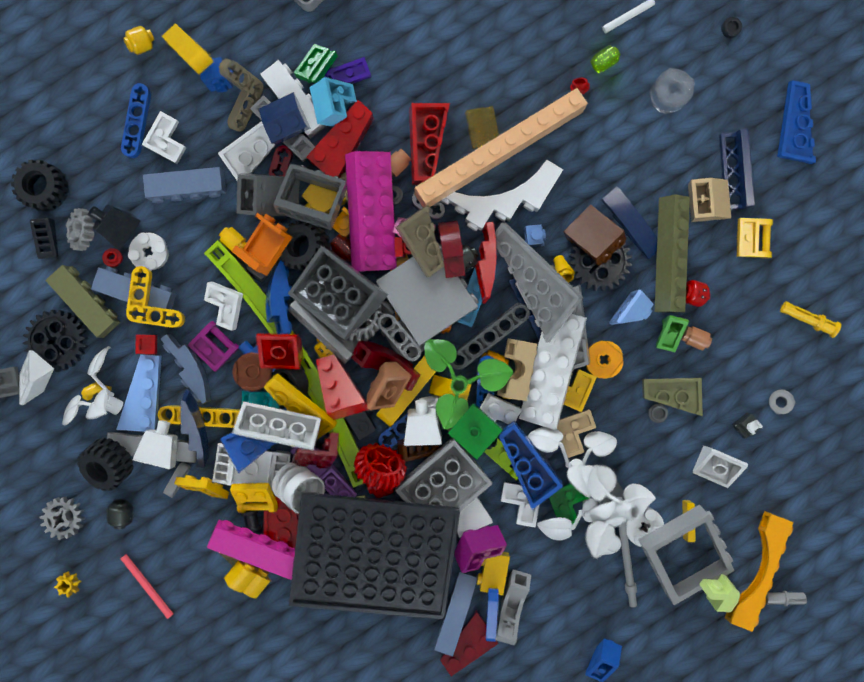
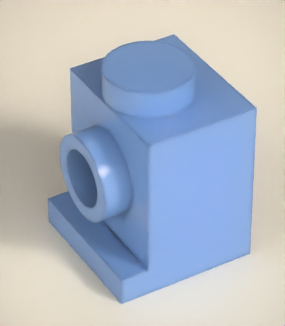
[523,224,546,247]

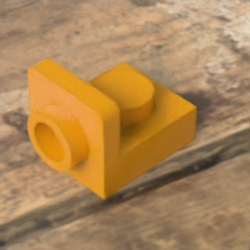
[333,207,350,238]

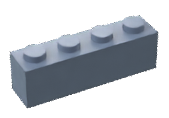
[143,167,226,203]
[91,266,177,314]

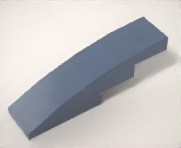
[434,572,477,656]

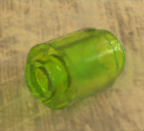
[590,45,620,73]

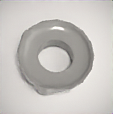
[769,390,795,414]

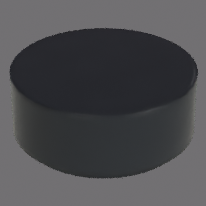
[721,17,742,38]

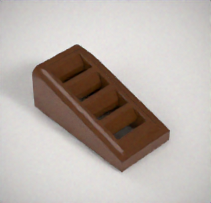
[397,439,439,462]

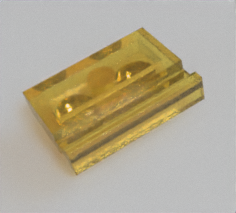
[465,106,499,149]

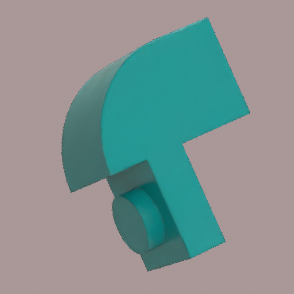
[241,391,281,409]

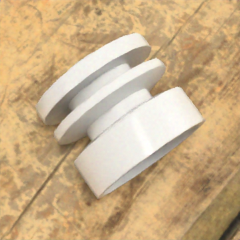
[272,462,325,514]

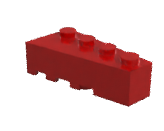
[306,100,374,178]
[409,103,450,185]

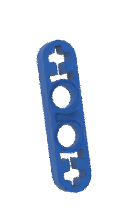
[121,83,151,158]

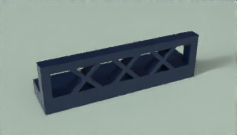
[719,129,755,210]

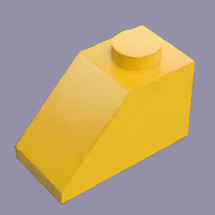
[429,375,471,400]

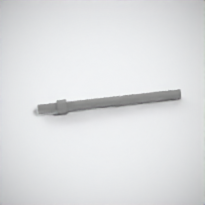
[616,497,637,607]

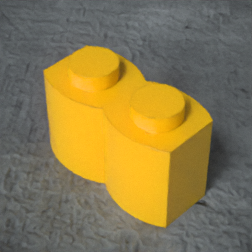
[224,560,271,599]

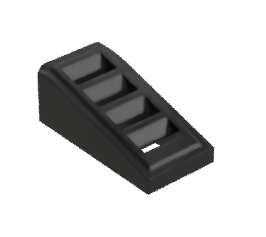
[30,218,58,259]

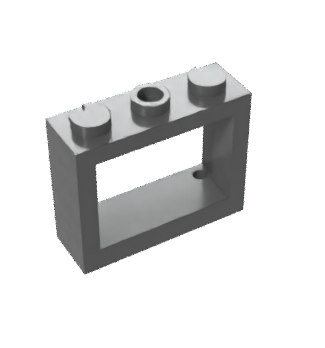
[273,164,347,230]

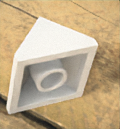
[19,350,54,405]
[693,446,748,488]

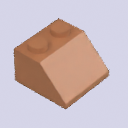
[367,362,412,410]

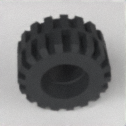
[11,159,69,211]
[279,221,331,271]
[77,437,133,491]

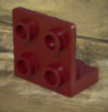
[292,432,339,469]

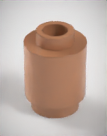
[391,149,411,177]
[681,326,712,351]

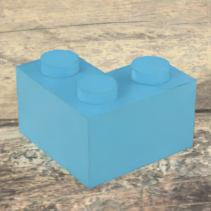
[310,77,357,127]

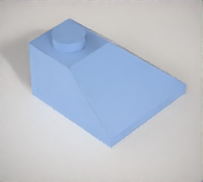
[609,289,654,325]

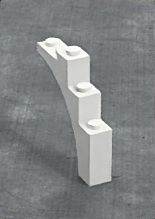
[441,160,563,231]

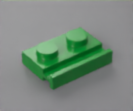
[294,44,338,83]

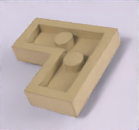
[557,409,596,458]

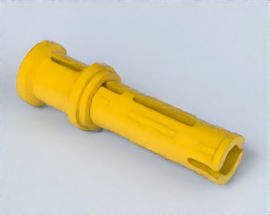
[780,301,842,338]

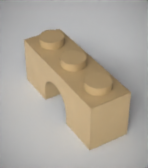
[497,338,537,401]

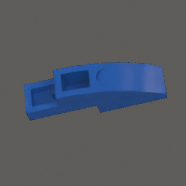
[266,260,292,334]

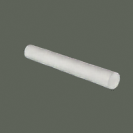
[602,0,655,33]

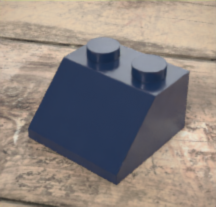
[259,92,311,145]

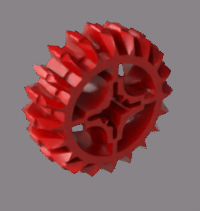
[354,442,407,491]

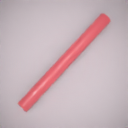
[120,554,174,619]

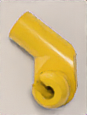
[81,382,112,401]

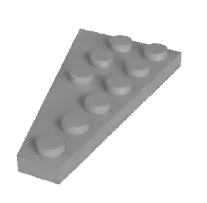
[495,222,584,343]

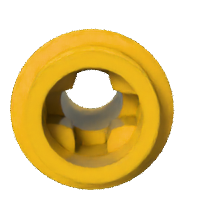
[553,255,574,283]

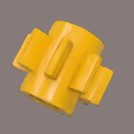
[54,571,81,598]

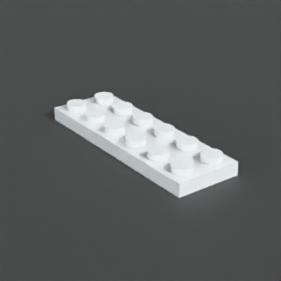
[519,314,587,430]

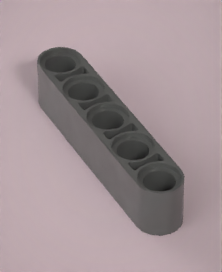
[451,303,530,369]

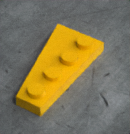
[264,373,337,439]

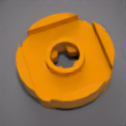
[586,341,624,379]

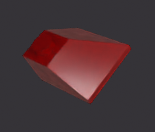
[256,334,303,369]

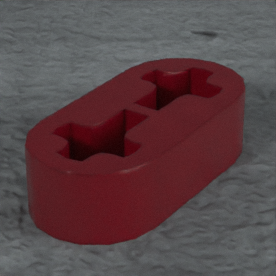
[269,145,293,176]

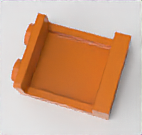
[232,213,292,276]

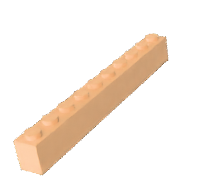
[414,88,588,207]

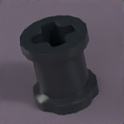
[241,511,262,532]

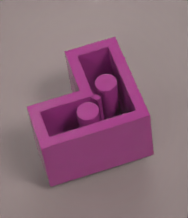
[454,525,507,573]

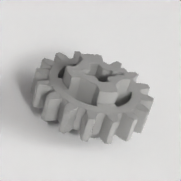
[66,208,94,251]
[40,496,85,540]

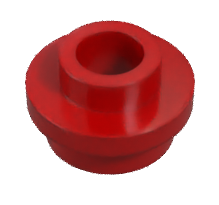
[570,78,590,94]
[102,248,123,267]

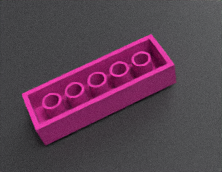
[345,151,397,271]

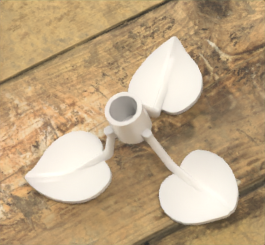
[62,346,123,426]
[528,427,617,498]
[586,465,656,558]
[537,498,622,555]

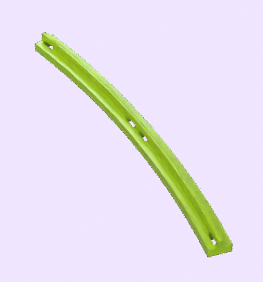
[204,240,363,488]

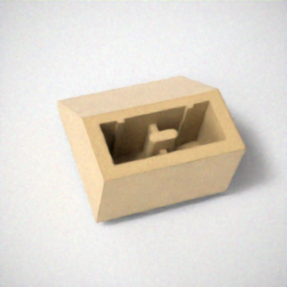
[688,178,731,222]

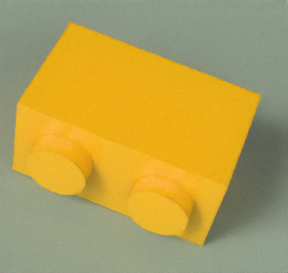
[476,552,510,595]

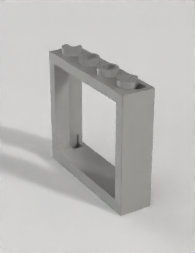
[638,505,734,605]

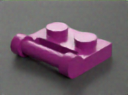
[188,321,239,372]

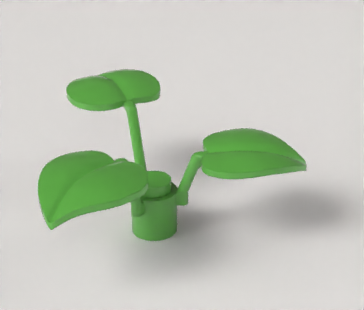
[424,339,513,429]

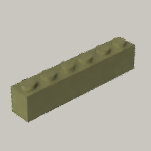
[654,195,690,313]

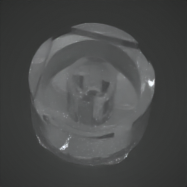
[650,68,695,113]

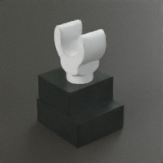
[733,413,763,438]

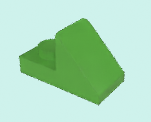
[656,315,689,352]

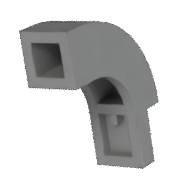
[496,570,531,645]

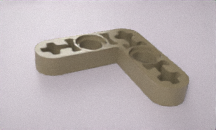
[219,59,263,132]

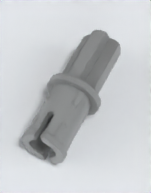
[766,591,807,606]

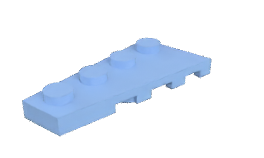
[116,355,162,432]

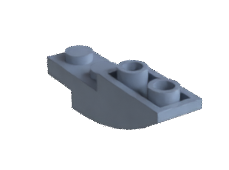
[161,334,211,404]

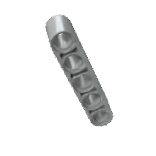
[107,432,197,463]

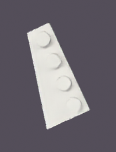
[218,121,275,180]

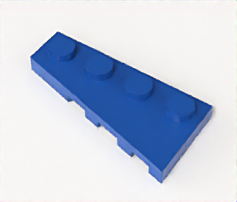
[777,80,816,164]
[220,408,287,474]

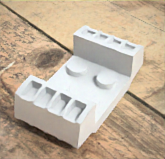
[212,443,291,491]

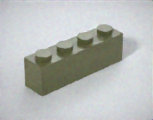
[45,265,121,338]

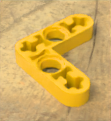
[126,266,185,328]

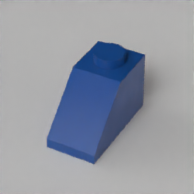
[585,639,622,682]

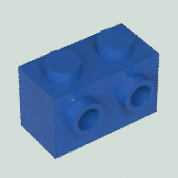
[200,57,233,92]

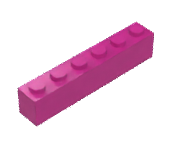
[207,520,295,580]

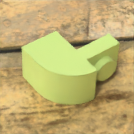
[699,574,740,612]

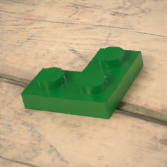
[549,483,590,525]

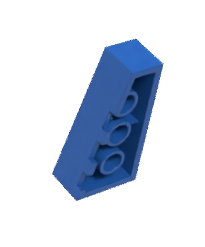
[499,420,563,510]

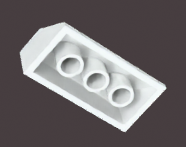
[233,402,321,450]

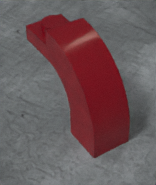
[438,220,466,278]
[351,340,421,391]

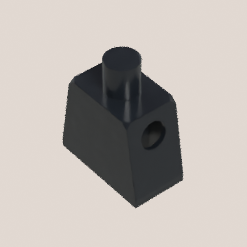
[88,204,141,251]

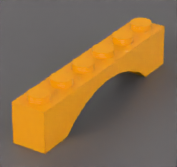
[725,511,794,632]

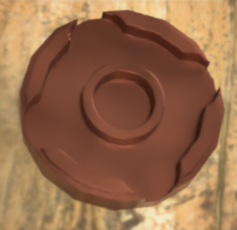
[232,352,273,391]

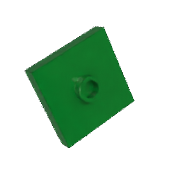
[448,404,503,459]

